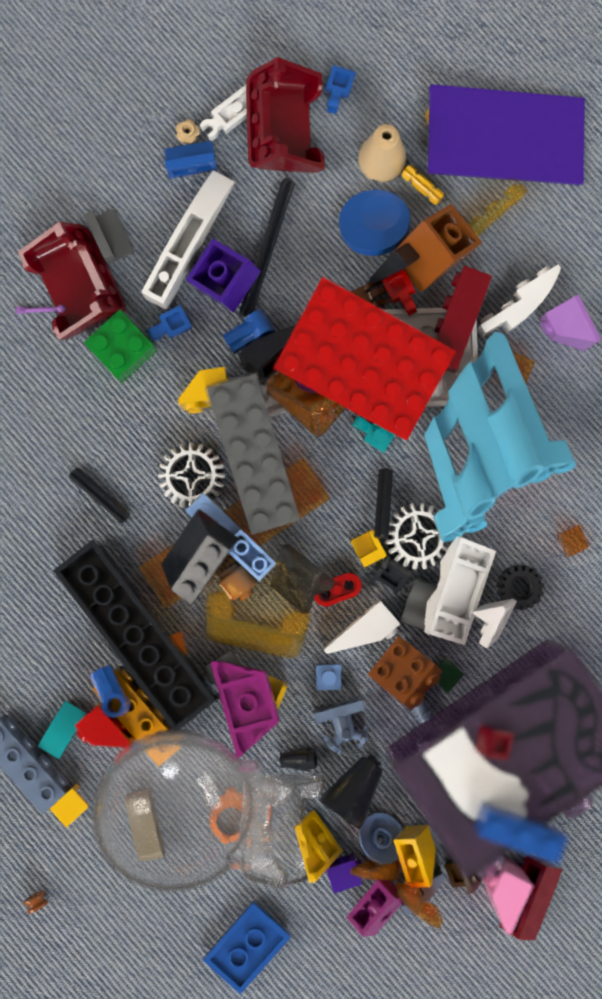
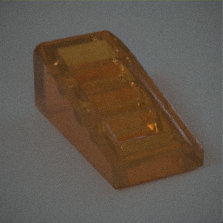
[350,859,399,881]

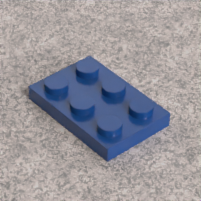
[203,900,291,995]

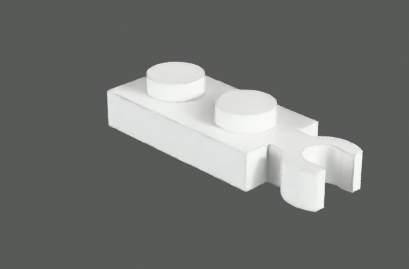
[200,85,247,141]

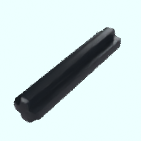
[69,468,130,523]
[374,468,393,540]

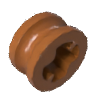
[23,890,49,914]

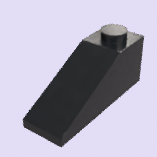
[238,325,296,384]

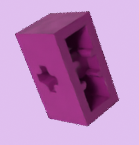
[346,879,407,937]

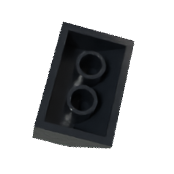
[161,509,240,605]

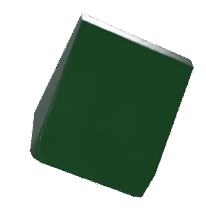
[437,656,464,693]

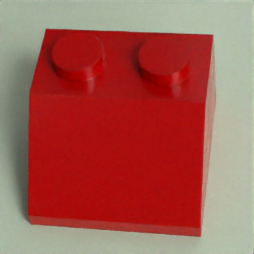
[75,702,136,748]

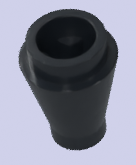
[280,746,317,772]

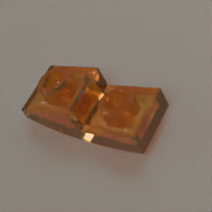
[395,881,443,929]

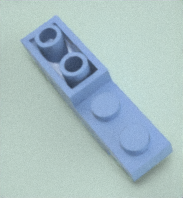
[185,492,277,581]

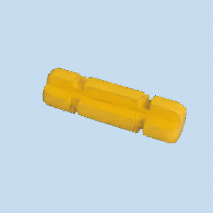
[402,165,444,205]

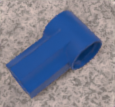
[223,310,275,354]
[90,665,130,717]

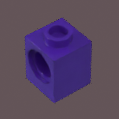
[326,853,365,894]

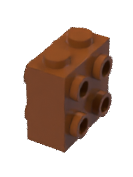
[367,636,443,711]

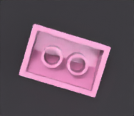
[479,849,533,934]

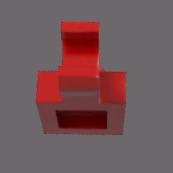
[382,269,418,316]

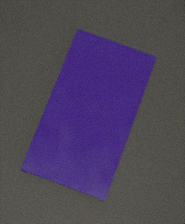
[427,84,585,185]

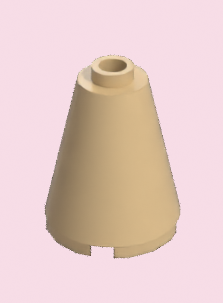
[358,124,407,182]

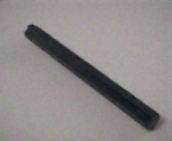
[239,178,295,318]

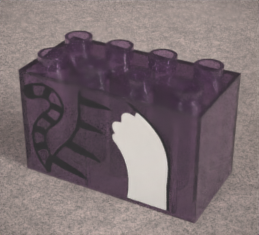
[385,639,602,879]

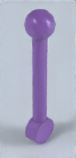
[16,304,66,314]

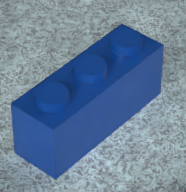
[474,802,568,864]

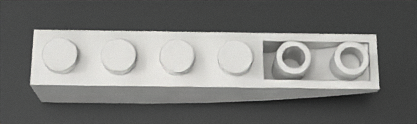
[141,171,235,310]

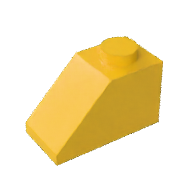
[394,825,436,887]

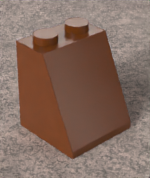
[391,204,482,293]

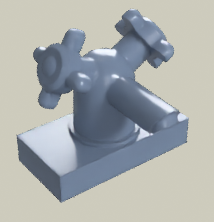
[314,697,368,755]

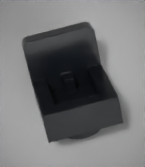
[369,556,413,593]

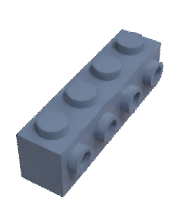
[0,715,70,814]

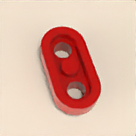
[313,573,361,607]

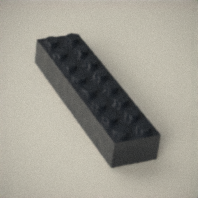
[53,540,219,733]

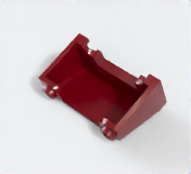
[246,57,325,173]
[18,221,126,340]

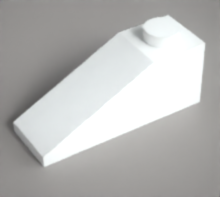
[323,600,400,654]

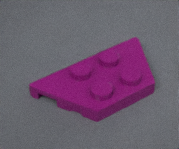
[210,660,280,758]

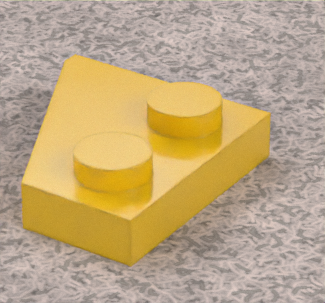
[295,810,343,883]

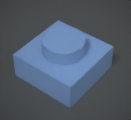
[316,664,342,691]

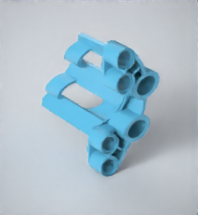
[424,331,576,542]

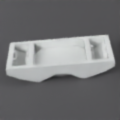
[425,536,496,645]

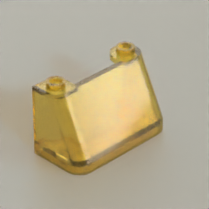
[206,590,311,658]

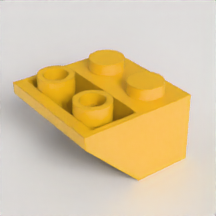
[178,367,229,414]

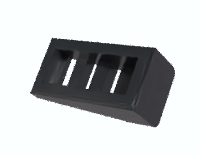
[369,243,420,284]

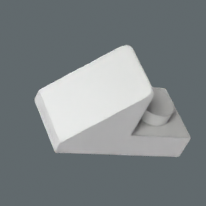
[472,599,517,649]

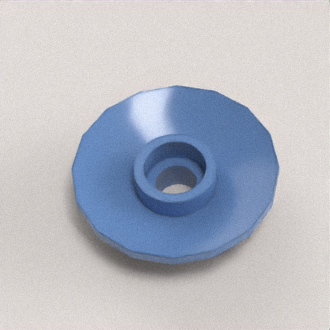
[359,813,403,864]

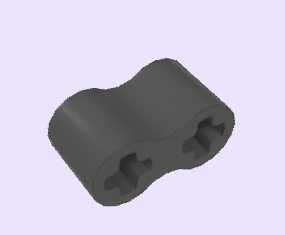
[399,577,438,630]

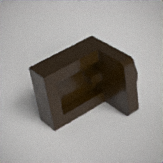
[444,858,482,894]

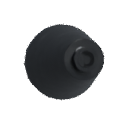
[319,755,383,829]

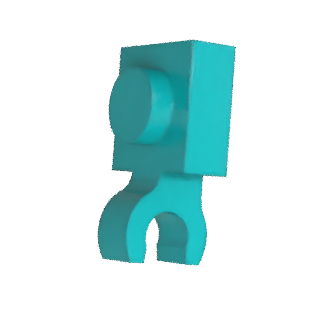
[351,416,395,453]

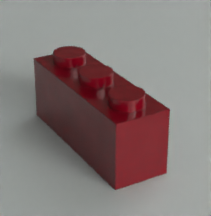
[499,855,563,941]

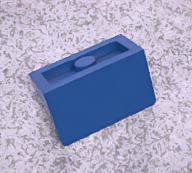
[165,141,217,179]

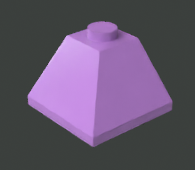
[540,294,601,351]

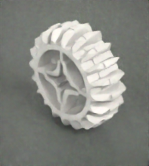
[158,442,225,508]
[385,503,452,570]

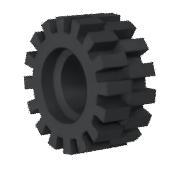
[496,565,544,610]

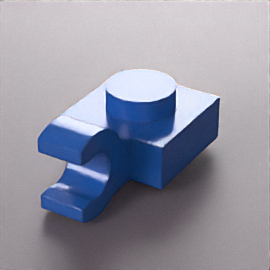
[325,65,356,114]
[147,305,192,342]

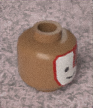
[219,564,256,601]

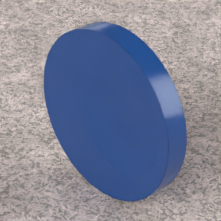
[339,190,410,256]

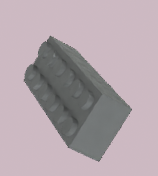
[206,371,300,535]

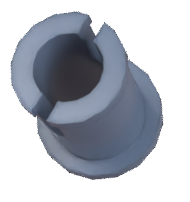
[413,700,433,724]

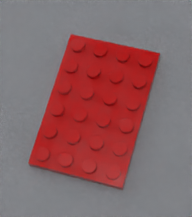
[274,277,456,441]

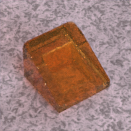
[556,525,589,557]

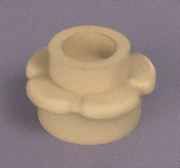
[176,119,200,144]

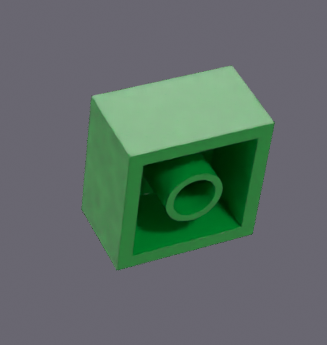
[83,309,157,383]

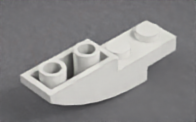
[477,264,561,338]

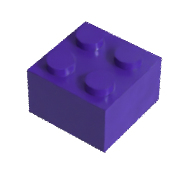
[186,239,261,313]

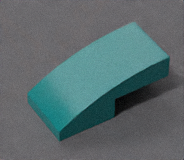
[38,701,87,759]

